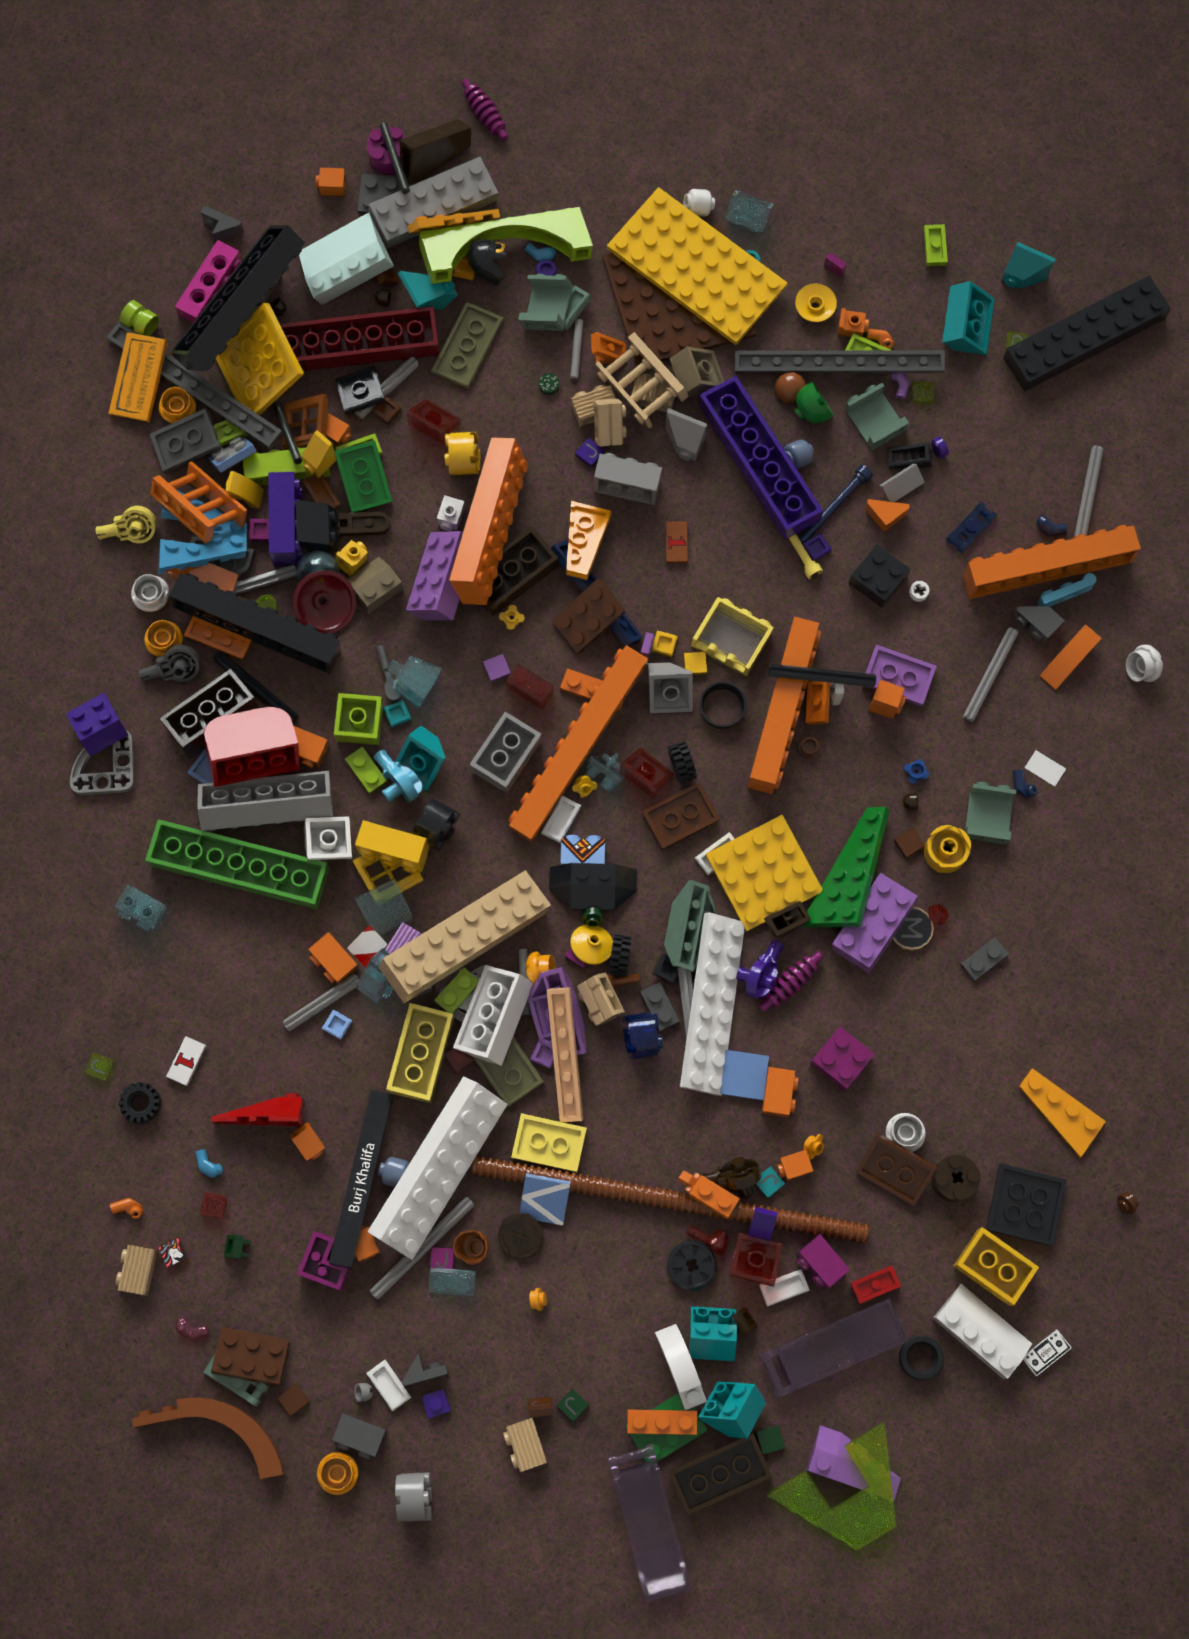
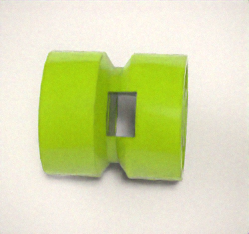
[119,300,159,336]

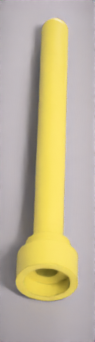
[789,534,823,580]

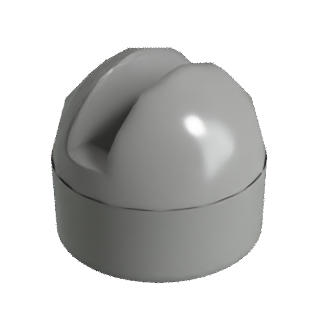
[354,1383,373,1402]

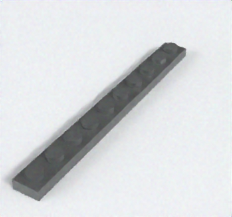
[106,322,283,450]
[735,350,945,373]

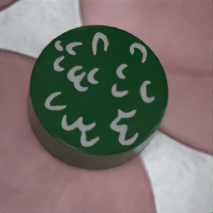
[539,373,559,395]

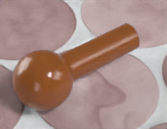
[607,973,641,989]

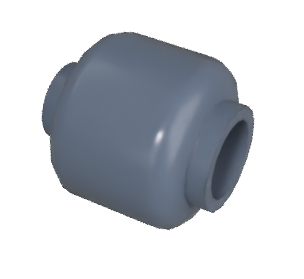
[784,439,814,470]
[378,1157,410,1188]

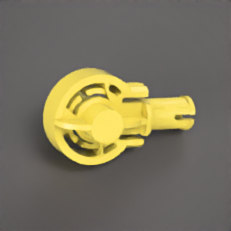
[96,506,157,543]

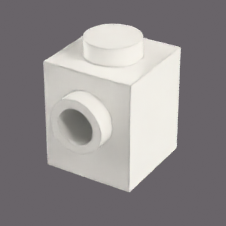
[437,495,465,532]

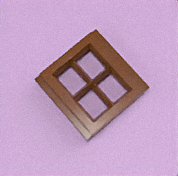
[282,394,329,450]

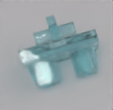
[584,753,625,792]

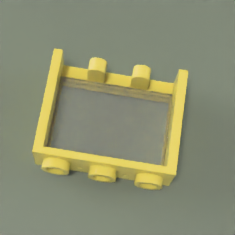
[691,597,774,676]

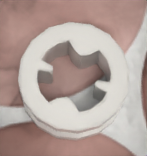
[909,581,929,602]

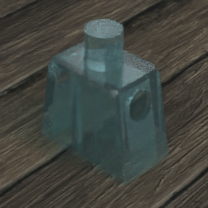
[387,656,442,709]

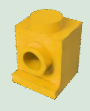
[335,540,368,577]

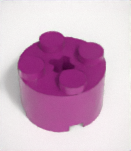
[367,126,406,175]

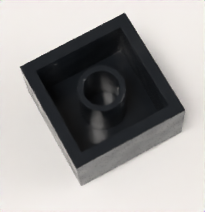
[849,544,911,608]

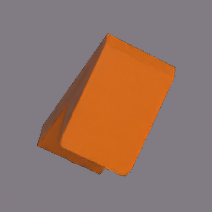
[591,332,626,364]

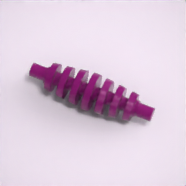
[461,78,509,141]
[759,951,824,1012]

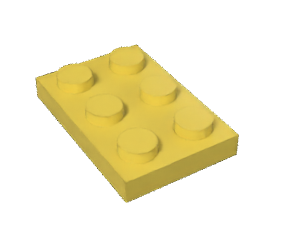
[511,1113,587,1173]

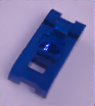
[946,501,997,554]

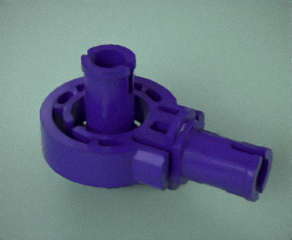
[736,940,784,999]

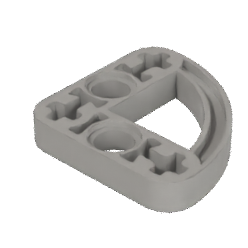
[70,730,135,795]

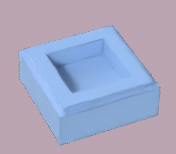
[322,1010,353,1040]

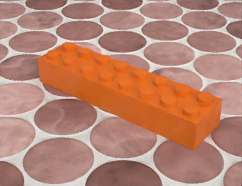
[449,438,528,605]
[963,525,1141,599]
[747,616,821,794]

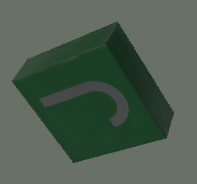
[556,1389,589,1421]

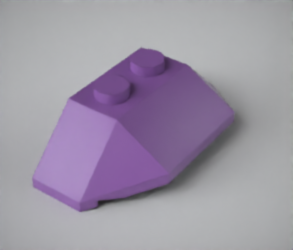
[528,967,587,1055]

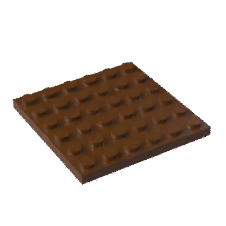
[602,224,756,366]

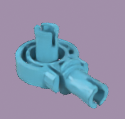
[374,750,422,803]

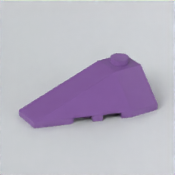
[806,1425,901,1501]

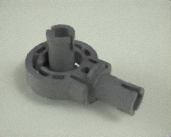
[139,644,200,682]

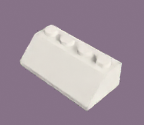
[453,965,533,1066]
[932,1284,1032,1379]

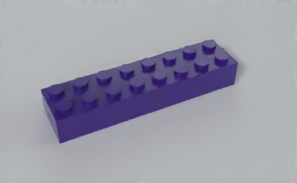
[699,376,823,540]

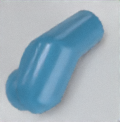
[525,243,556,262]
[195,1149,223,1178]

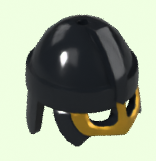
[467,239,507,285]

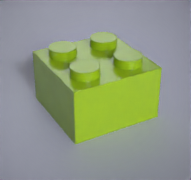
[334,693,384,745]

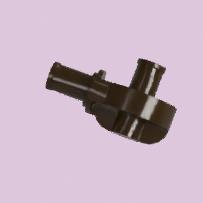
[699,1157,761,1198]

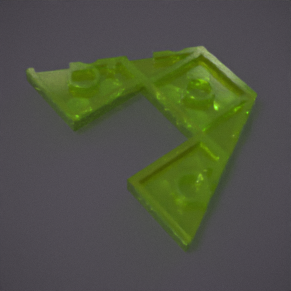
[767,1421,896,1551]

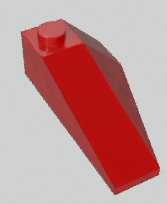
[211,1093,304,1127]

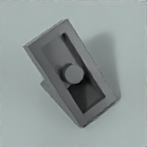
[200,206,243,243]
[402,1353,449,1386]

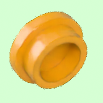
[529,1288,547,1311]

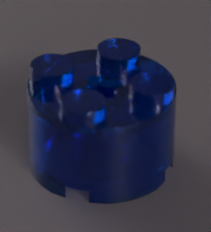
[622,1012,663,1060]

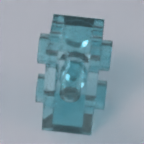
[725,190,774,233]
[114,884,169,932]

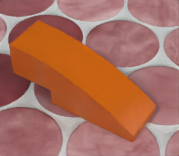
[1040,624,1102,690]

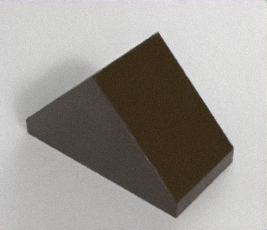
[764,901,811,938]

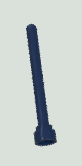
[799,464,873,543]

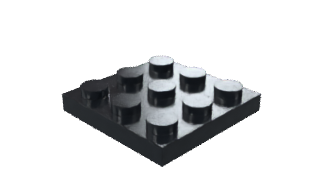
[986,1163,1067,1247]

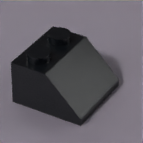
[296,500,340,554]

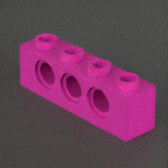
[175,240,242,323]

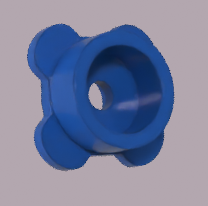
[904,759,929,784]

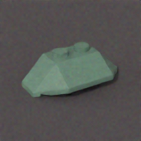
[664,880,717,971]

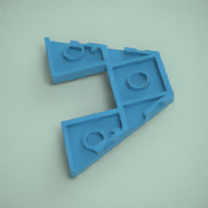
[158,490,247,574]

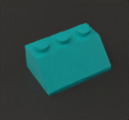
[942,281,995,355]

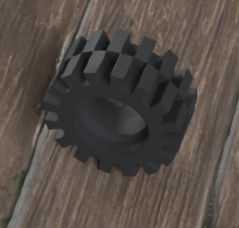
[668,741,697,784]
[609,934,632,976]
[118,1082,161,1124]

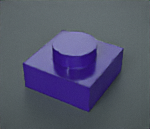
[422,1389,451,1419]

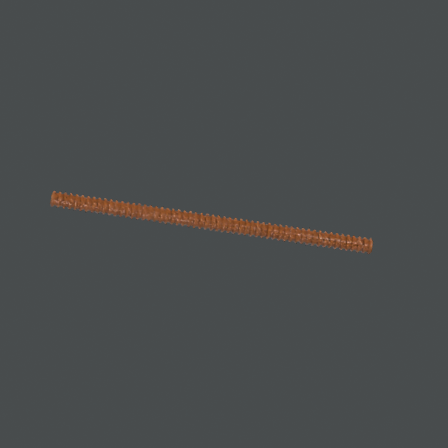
[471,1155,869,1244]

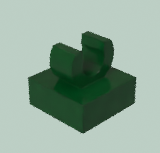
[223,1235,251,1259]

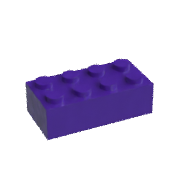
[268,472,303,567]

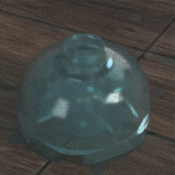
[297,550,339,583]

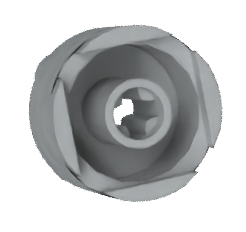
[395,1472,432,1522]

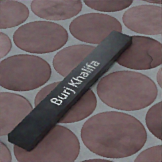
[329,1090,393,1269]

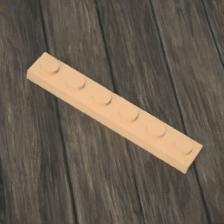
[547,987,583,1122]

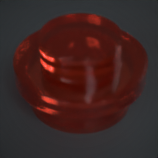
[928,904,949,925]

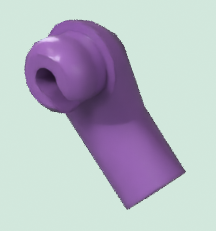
[891,373,910,400]

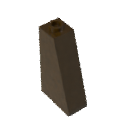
[400,119,472,185]

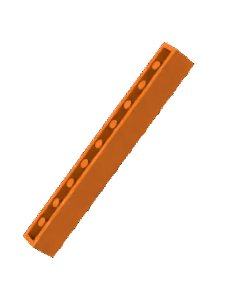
[508,645,648,842]

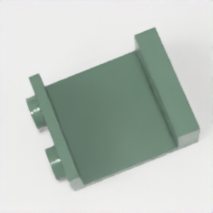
[518,274,573,331]
[845,383,909,450]
[965,782,1016,845]

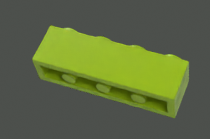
[243,447,331,486]

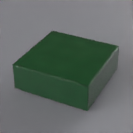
[756,1425,785,1454]

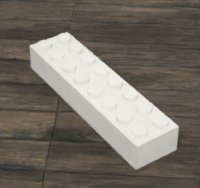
[368,1076,508,1260]

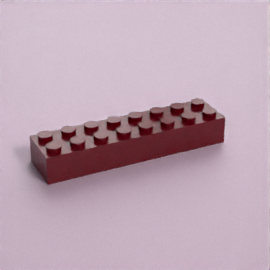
[280,306,439,371]

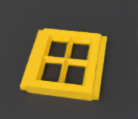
[353,856,424,906]

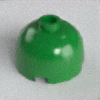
[795,381,833,424]

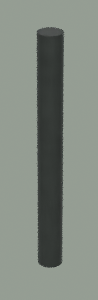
[380,123,410,194]
[272,399,302,464]

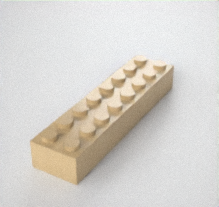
[379,870,551,1003]

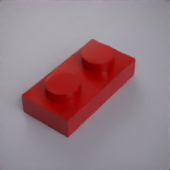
[850,1265,901,1304]

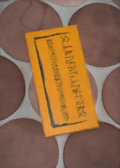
[108,332,168,423]

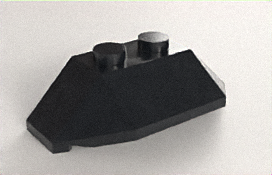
[549,863,637,911]

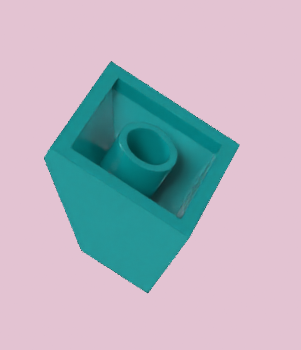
[1001,242,1056,289]
[398,271,458,310]
[395,726,446,791]

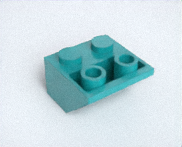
[689,1306,737,1361]
[698,1381,766,1439]

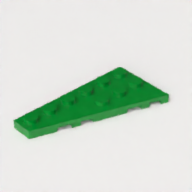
[802,807,889,928]

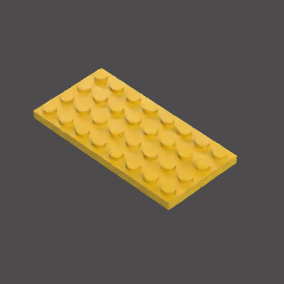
[607,187,788,345]

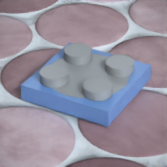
[208,437,256,472]

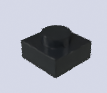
[652,954,678,984]

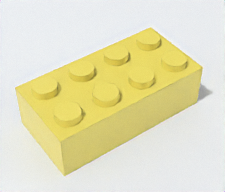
[386,1003,454,1104]

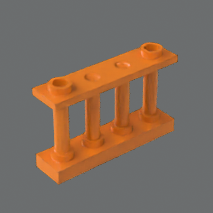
[150,461,247,543]

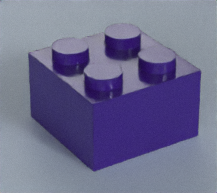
[66,693,128,757]

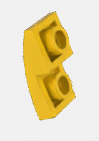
[225,471,264,509]

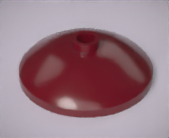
[292,570,356,634]

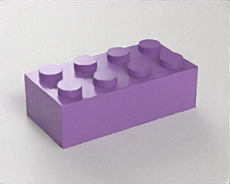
[406,531,463,621]
[832,873,918,974]

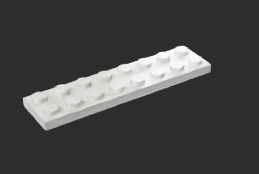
[680,912,745,1096]

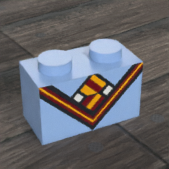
[561,835,605,865]

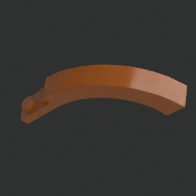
[132,1398,285,1479]

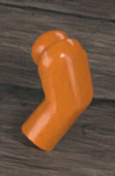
[866,328,894,349]
[110,1198,143,1219]

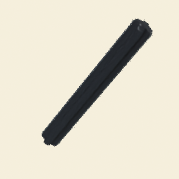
[213,651,299,724]
[768,664,876,687]

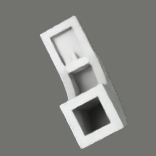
[655,1324,707,1410]

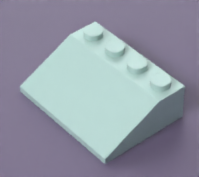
[299,213,393,305]

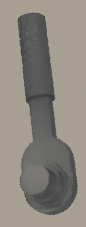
[376,645,401,702]

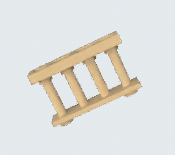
[596,332,689,429]

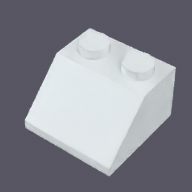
[304,817,352,860]

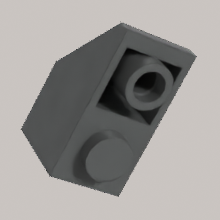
[1013,606,1065,644]

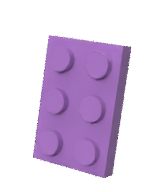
[865,644,937,707]

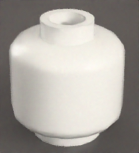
[683,189,715,217]

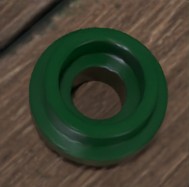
[582,907,604,927]

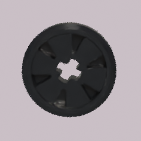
[667,1240,717,1291]

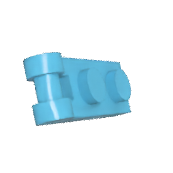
[1037,573,1096,607]

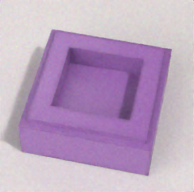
[641,632,654,659]
[483,654,511,682]
[530,1040,554,1069]

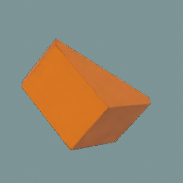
[865,499,910,532]

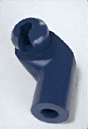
[1037,516,1067,536]
[1013,770,1038,798]

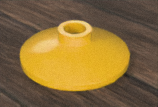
[795,283,837,323]
[570,924,613,965]

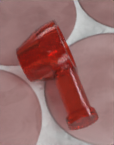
[686,1224,729,1255]

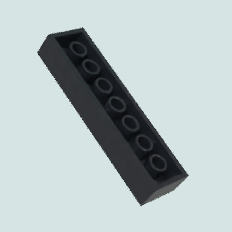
[170,225,305,372]
[1003,275,1171,392]
[169,573,341,674]

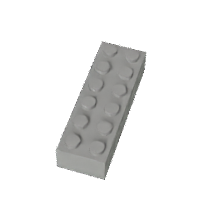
[368,157,498,249]
[198,771,333,831]

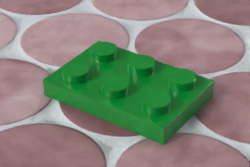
[334,440,393,513]
[625,1393,708,1466]

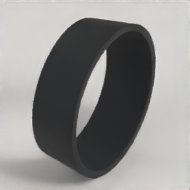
[699,681,747,729]

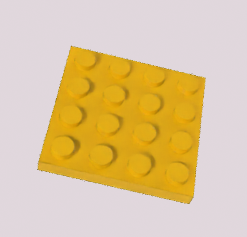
[216,303,304,415]
[705,815,823,932]

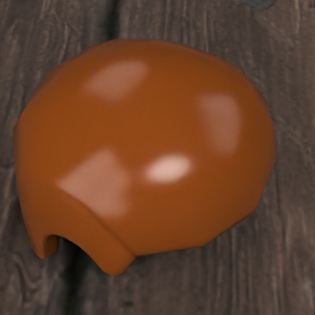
[775,372,806,404]
[453,1230,490,1265]

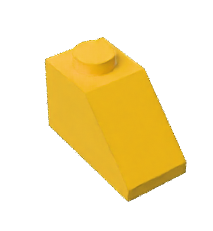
[302,430,337,477]

